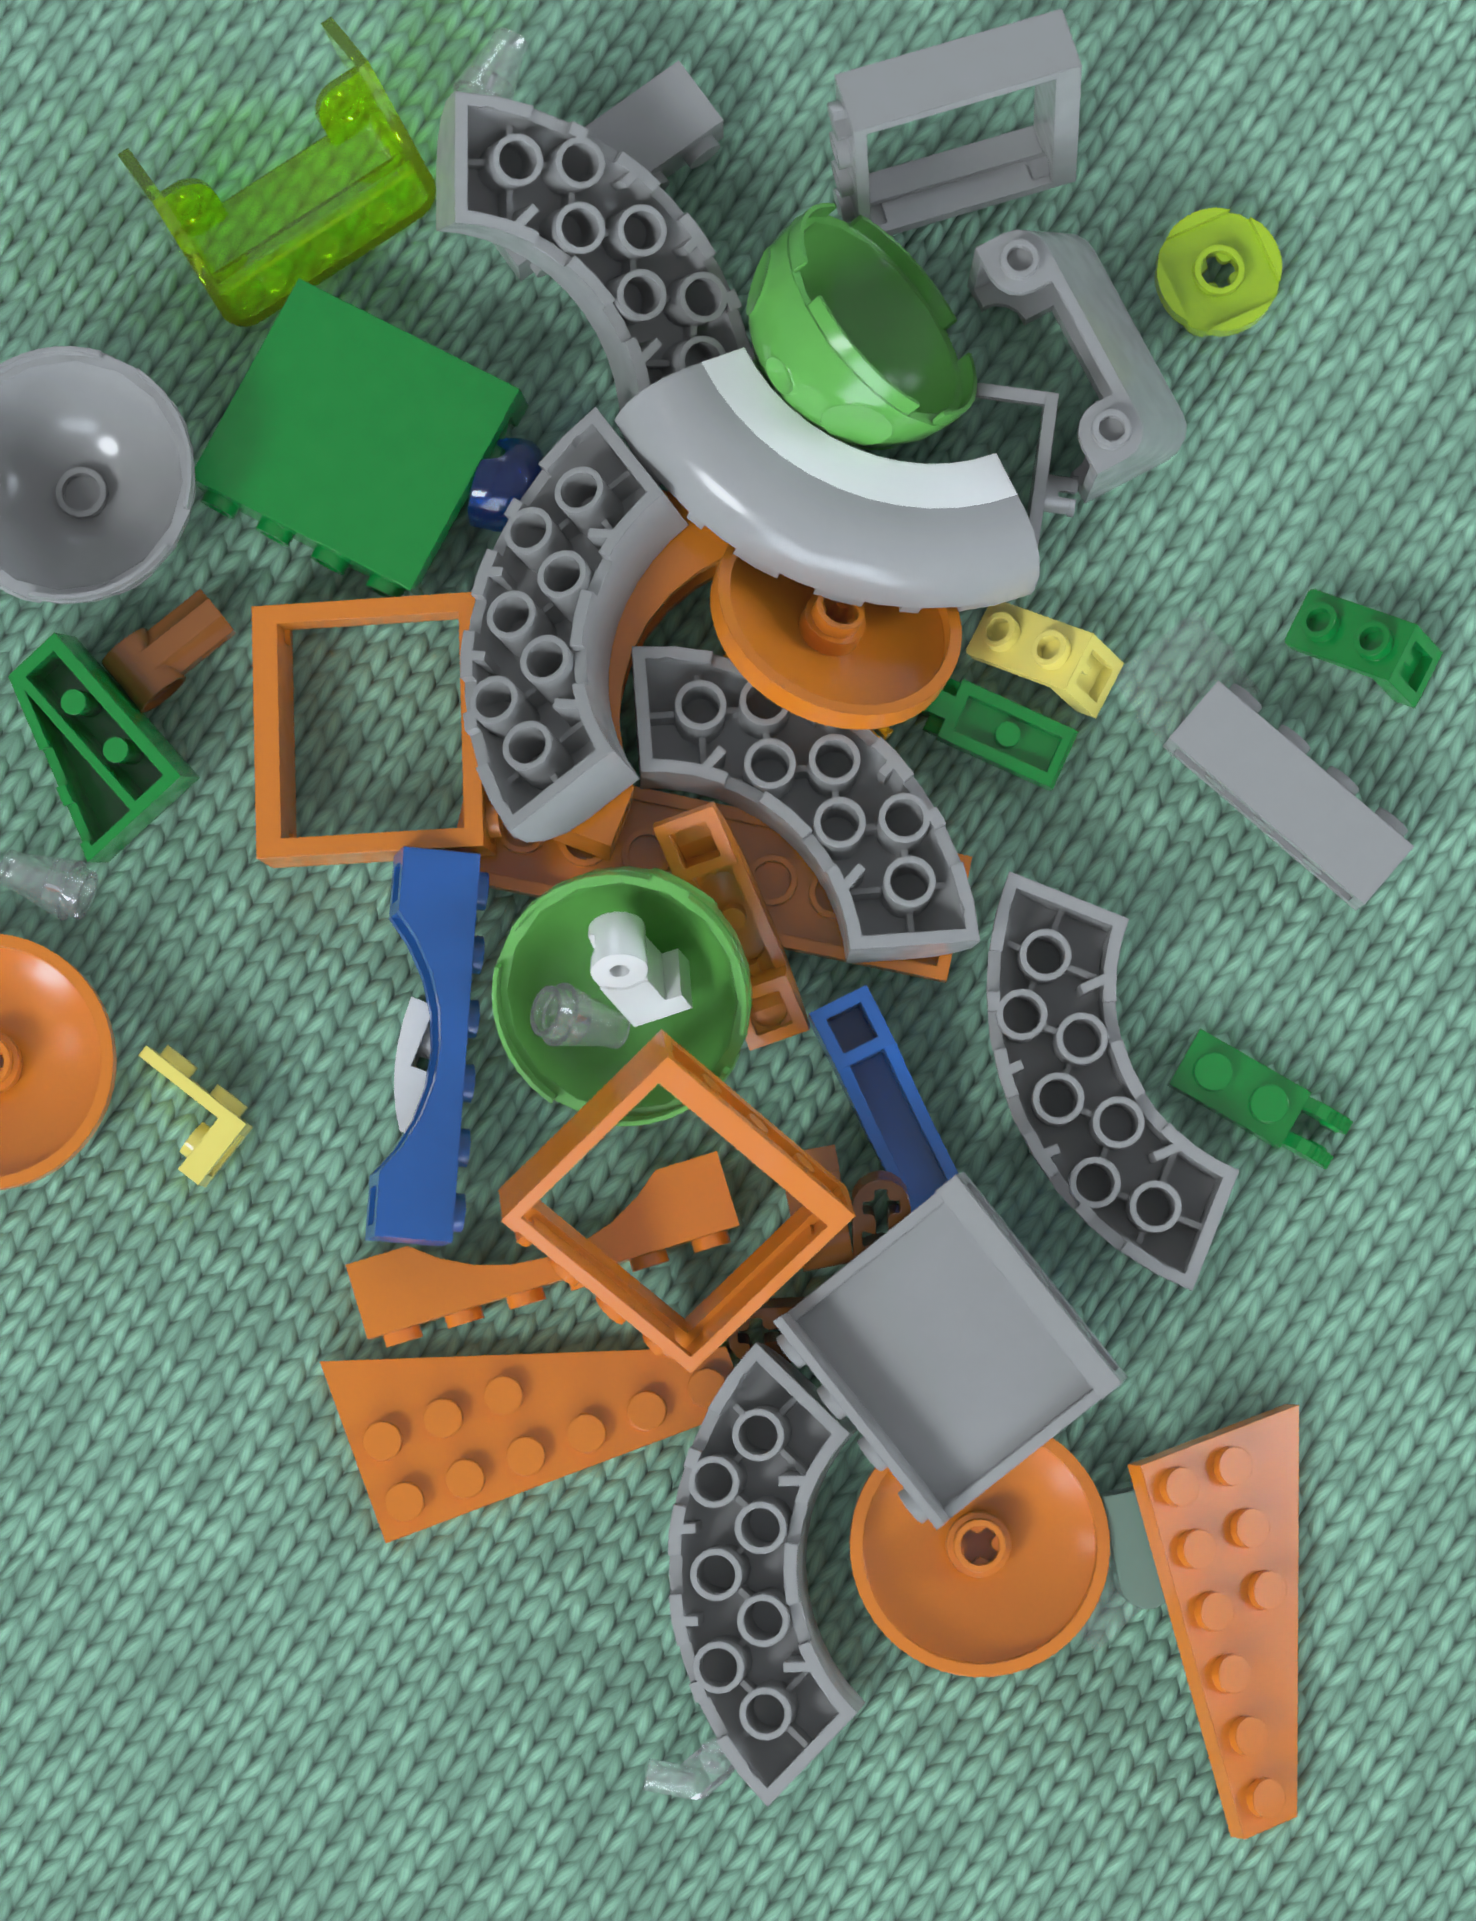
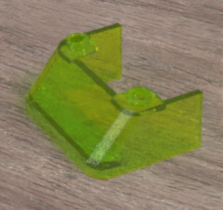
[117,17,436,327]

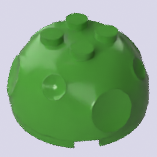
[746,203,977,450]
[492,866,753,1126]

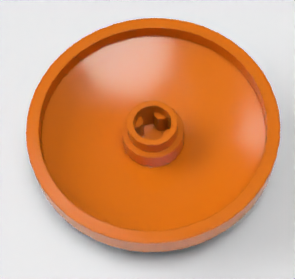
[710,544,962,730]
[0,934,117,1190]
[849,1438,1110,1677]

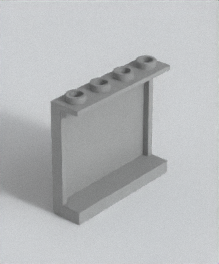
[773,1172,1128,1530]

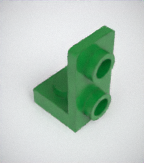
[1285,589,1443,708]

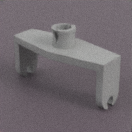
[976,383,1079,547]

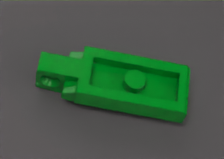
[919,678,1078,792]

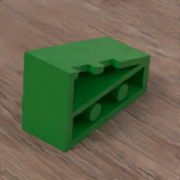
[8,633,200,863]

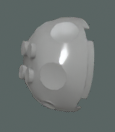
[0,346,196,604]

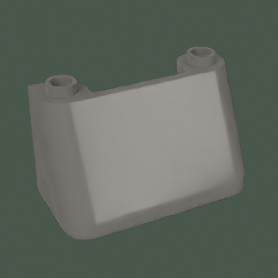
[967,230,1187,504]

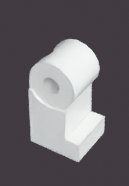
[588,912,693,1027]

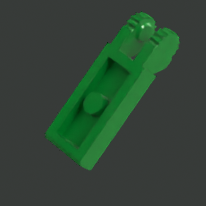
[1167,1029,1353,1169]

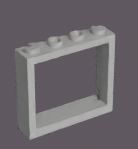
[827,9,1082,235]

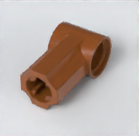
[102,589,236,713]

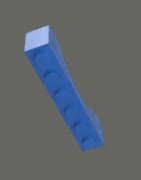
[365,846,489,1246]
[808,984,959,1212]

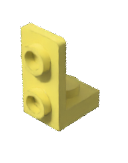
[966,602,1124,719]
[138,1045,253,1187]

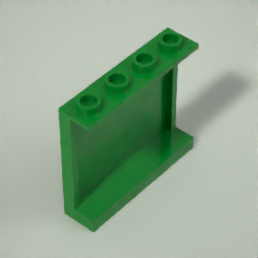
[194,278,529,598]

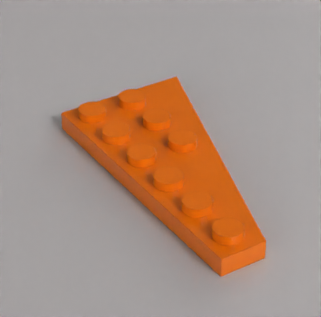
[320,1347,734,1543]
[1128,1404,1299,1840]

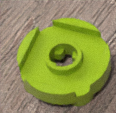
[1154,207,1283,337]

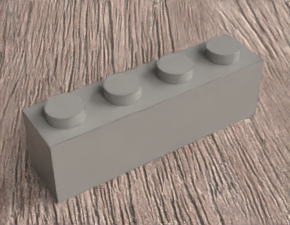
[493,60,724,281]
[1163,680,1414,911]

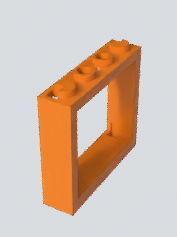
[251,592,502,868]
[498,1029,855,1373]

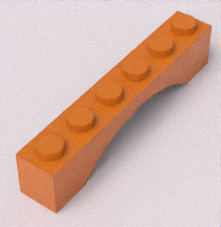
[552,489,729,861]
[346,1151,740,1348]

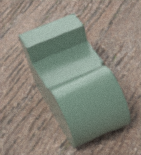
[1099,1486,1166,1609]

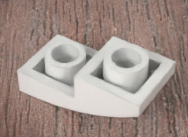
[394,997,430,1133]

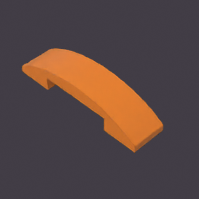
[653,801,810,1051]

